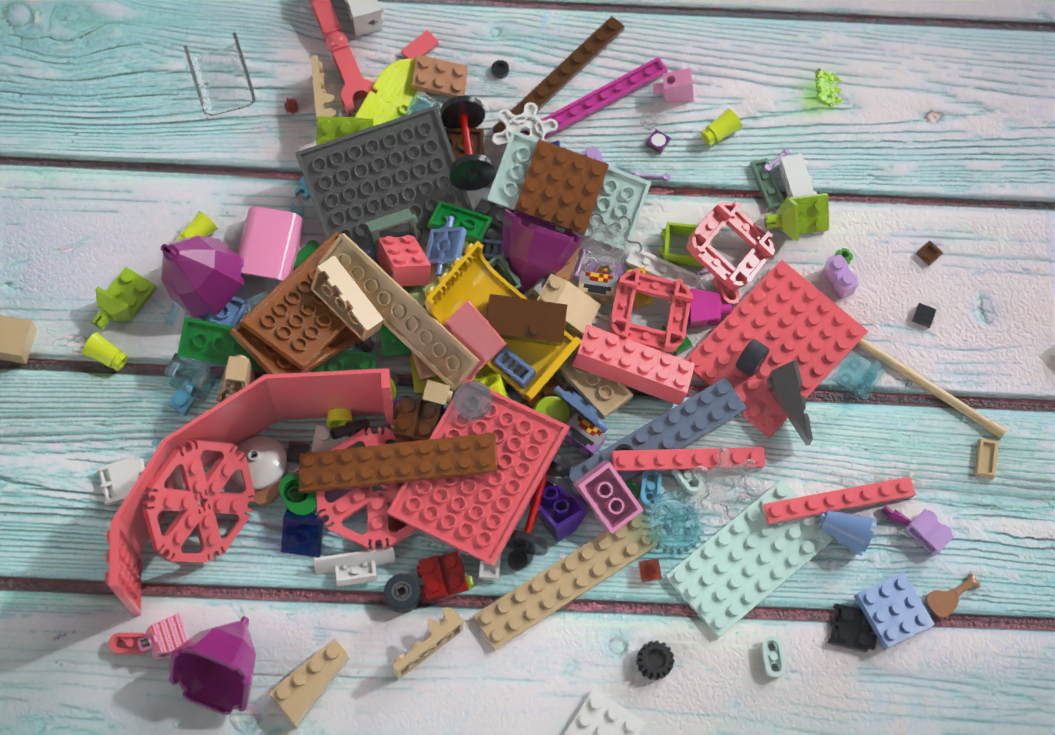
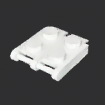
[96,457,145,506]

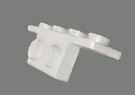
[313,547,396,587]

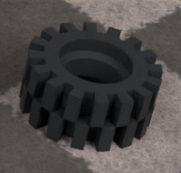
[636,641,675,680]

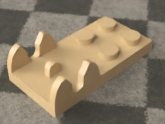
[310,55,337,120]
[392,607,464,680]

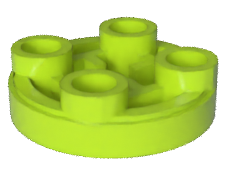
[533,396,570,424]

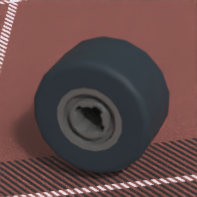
[736,339,770,377]
[384,574,421,613]

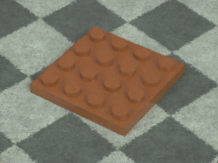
[514,139,609,235]

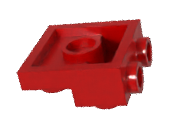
[416,551,469,602]

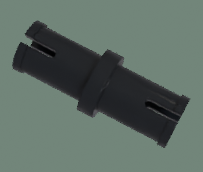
[330,418,370,440]

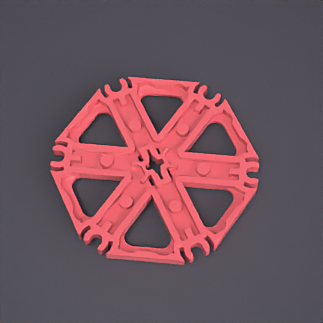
[317,427,418,550]
[142,439,255,562]

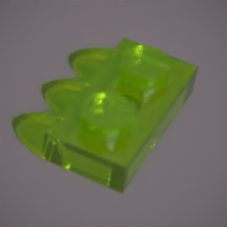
[815,68,843,107]

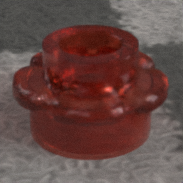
[284,98,299,115]

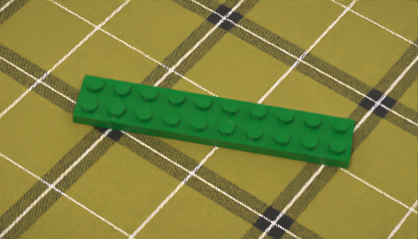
[177,317,378,373]

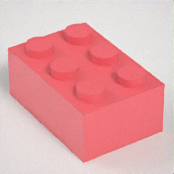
[376,235,431,286]

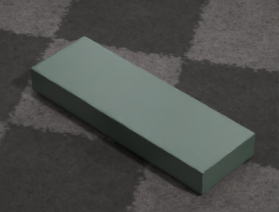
[750,158,784,212]

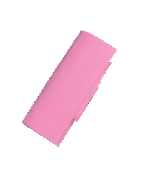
[237,207,304,282]

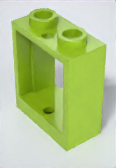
[659,222,710,268]

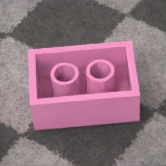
[573,460,643,534]

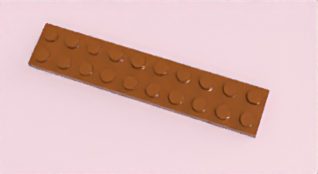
[299,432,498,494]

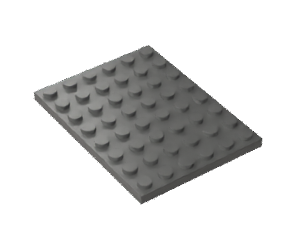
[295,105,473,249]

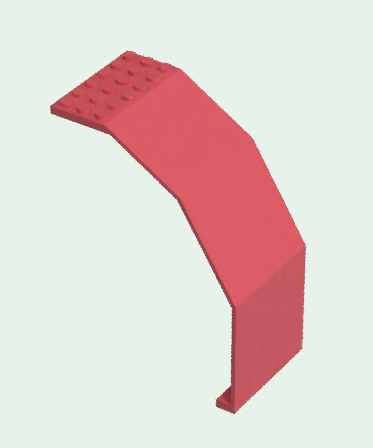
[105,369,394,616]

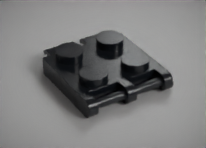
[827,604,877,653]

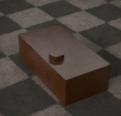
[486,294,567,347]

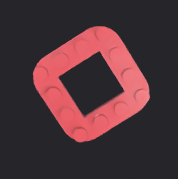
[686,201,775,291]
[609,269,693,352]

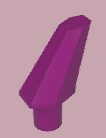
[881,505,912,525]

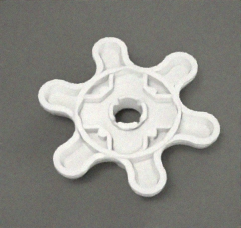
[492,103,558,146]

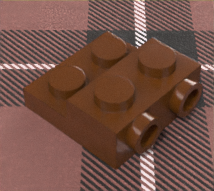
[391,397,443,441]

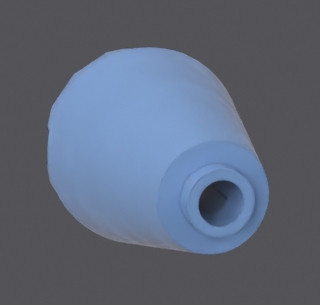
[818,510,876,556]

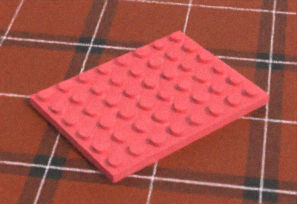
[685,260,868,438]
[387,379,570,567]

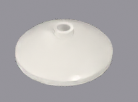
[231,436,287,490]

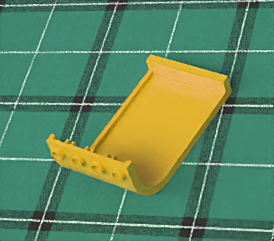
[425,241,581,402]

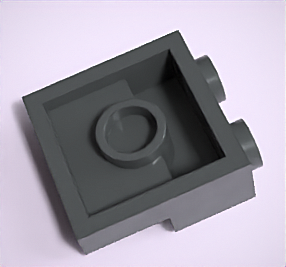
[473,198,512,249]

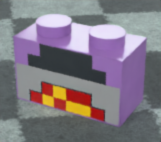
[563,413,607,458]

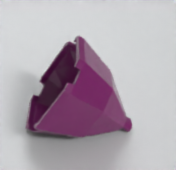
[502,209,583,295]
[161,236,244,319]
[169,616,256,715]

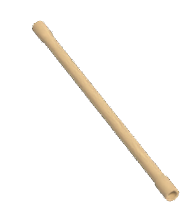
[857,338,1007,439]

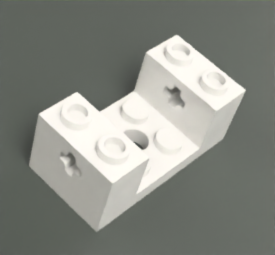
[343,0,385,37]

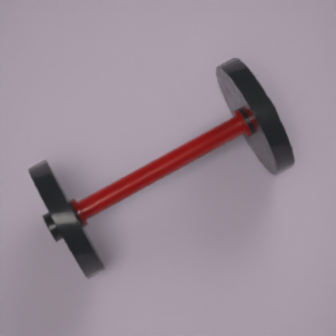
[440,95,496,191]
[505,454,572,556]

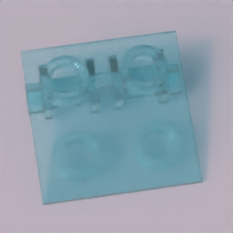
[833,351,885,400]

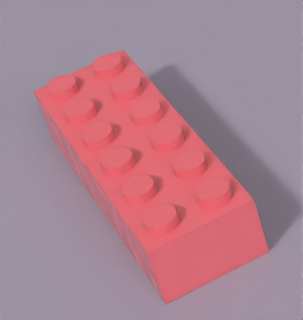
[572,324,695,405]

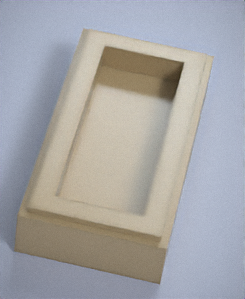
[974,438,999,479]

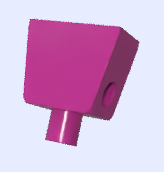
[688,288,732,329]

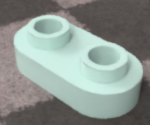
[671,470,703,494]
[761,636,786,678]

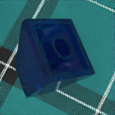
[281,508,324,557]

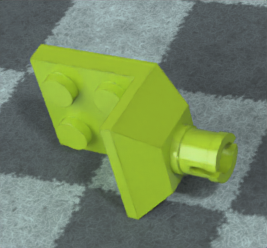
[764,193,829,241]
[91,267,157,330]

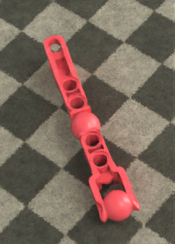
[310,0,377,115]

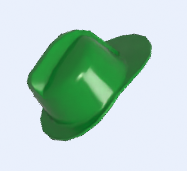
[278,473,317,516]

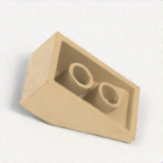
[537,274,601,335]

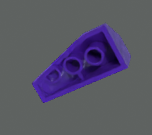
[529,481,589,542]

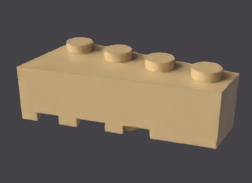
[311,256,384,341]
[216,355,256,404]
[269,639,349,728]

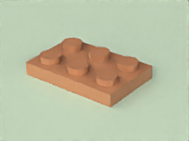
[411,54,468,98]

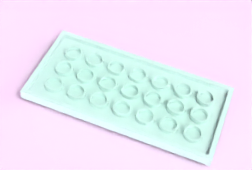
[487,130,652,252]
[665,479,834,638]

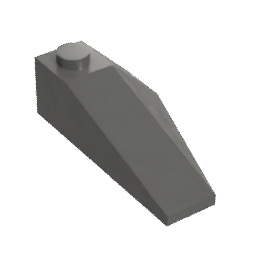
[767,360,813,446]

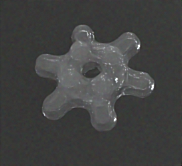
[578,213,643,278]
[693,448,761,521]

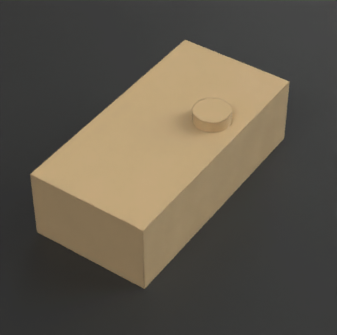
[0,315,37,364]

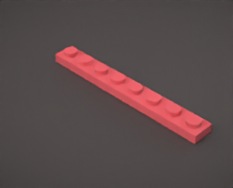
[611,447,765,472]
[762,477,916,525]

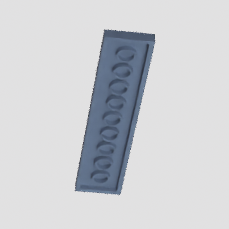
[562,377,747,506]

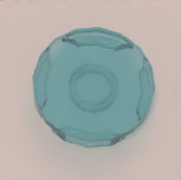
[453,381,493,420]

